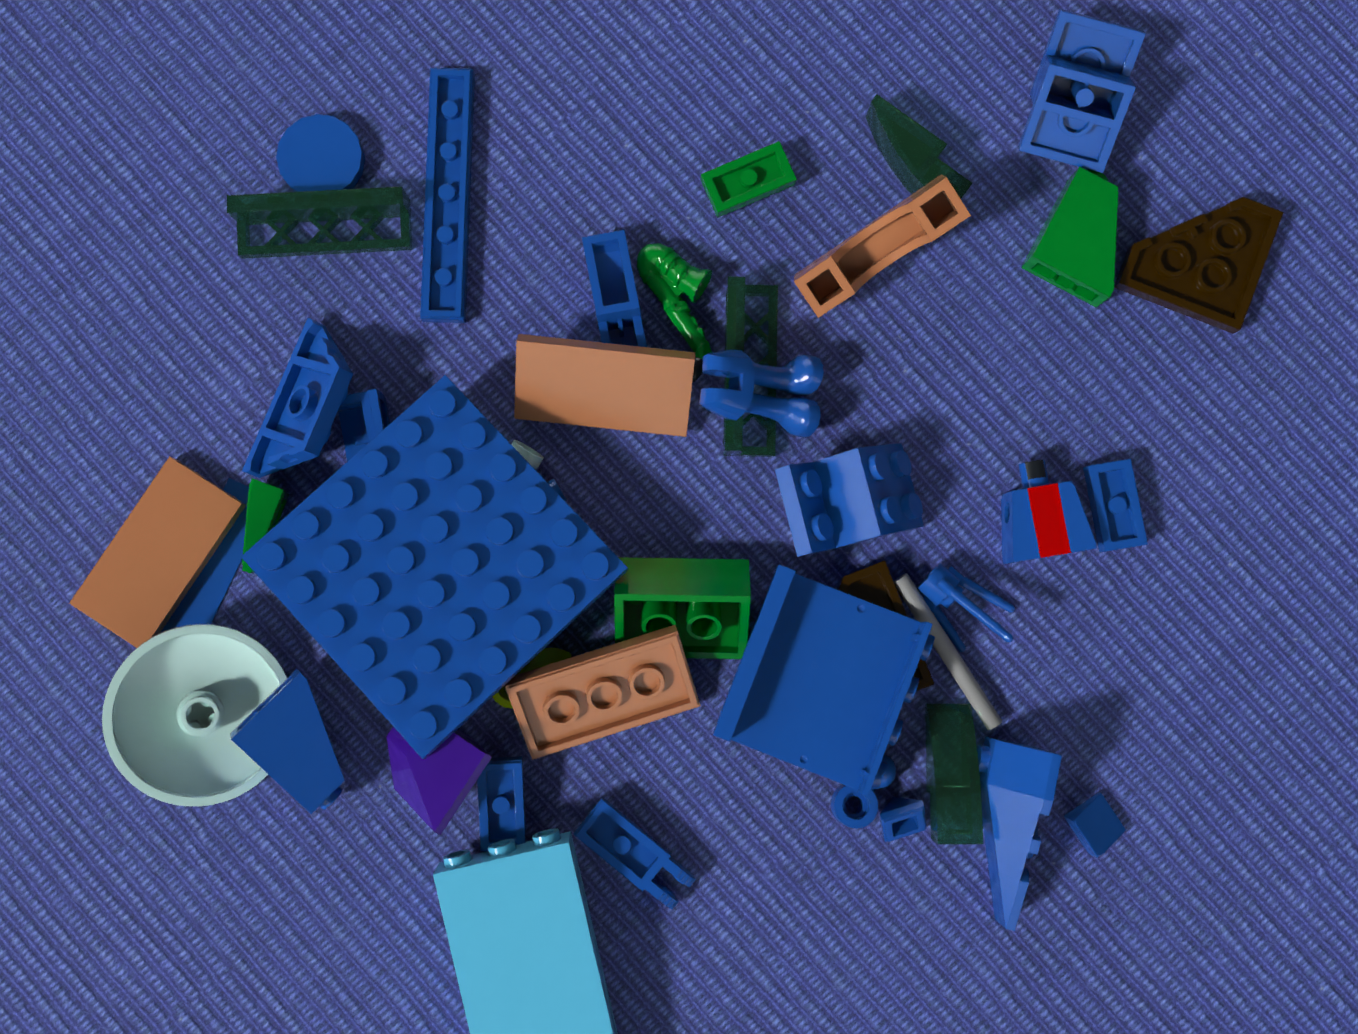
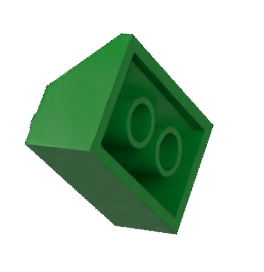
[614,557,751,659]

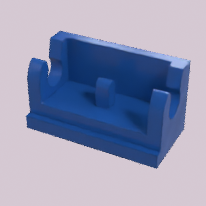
[338,389,390,462]

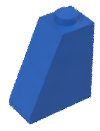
[230,669,345,814]

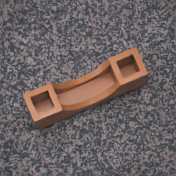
[794,174,971,318]

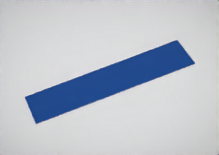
[160,478,249,633]

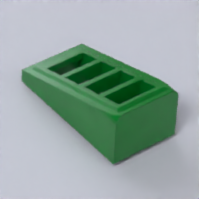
[242,478,290,573]

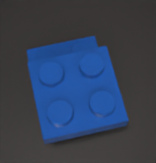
[1018,9,1146,173]
[775,443,924,557]

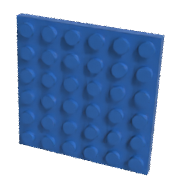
[241,375,628,759]

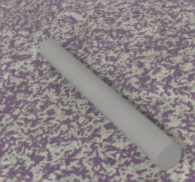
[893,573,1002,730]

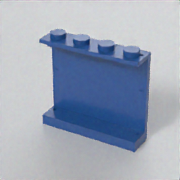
[713,564,935,796]

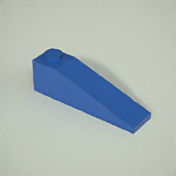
[974,736,1062,931]

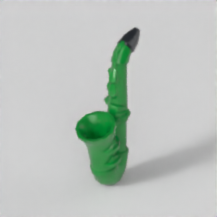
[636,243,712,382]

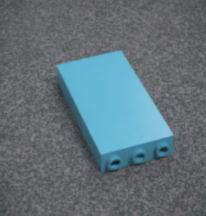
[433,828,618,1034]

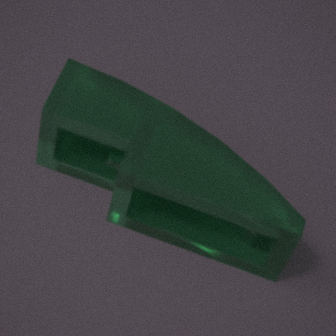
[866,94,972,199]
[925,703,983,844]

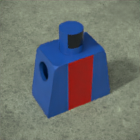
[1001,459,1097,564]

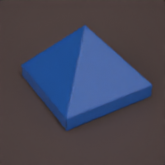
[879,797,927,842]

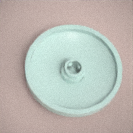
[102,624,287,807]

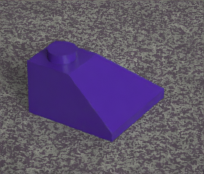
[386,727,492,835]

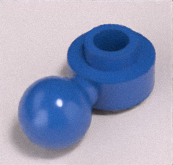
[831,754,896,829]

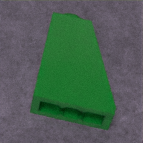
[1021,167,1118,307]

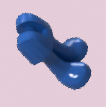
[699,350,824,438]

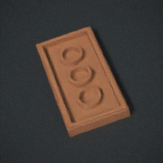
[514,334,696,437]
[69,456,246,648]
[505,625,701,760]

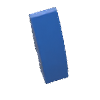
[582,230,647,347]

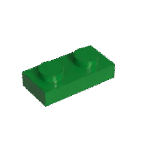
[700,141,797,218]

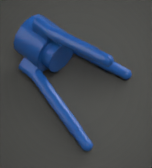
[917,563,1015,652]

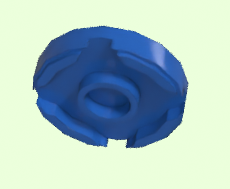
[276,114,365,202]

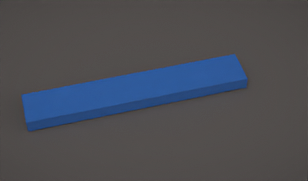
[420,68,475,323]

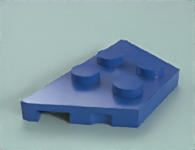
[242,318,353,478]

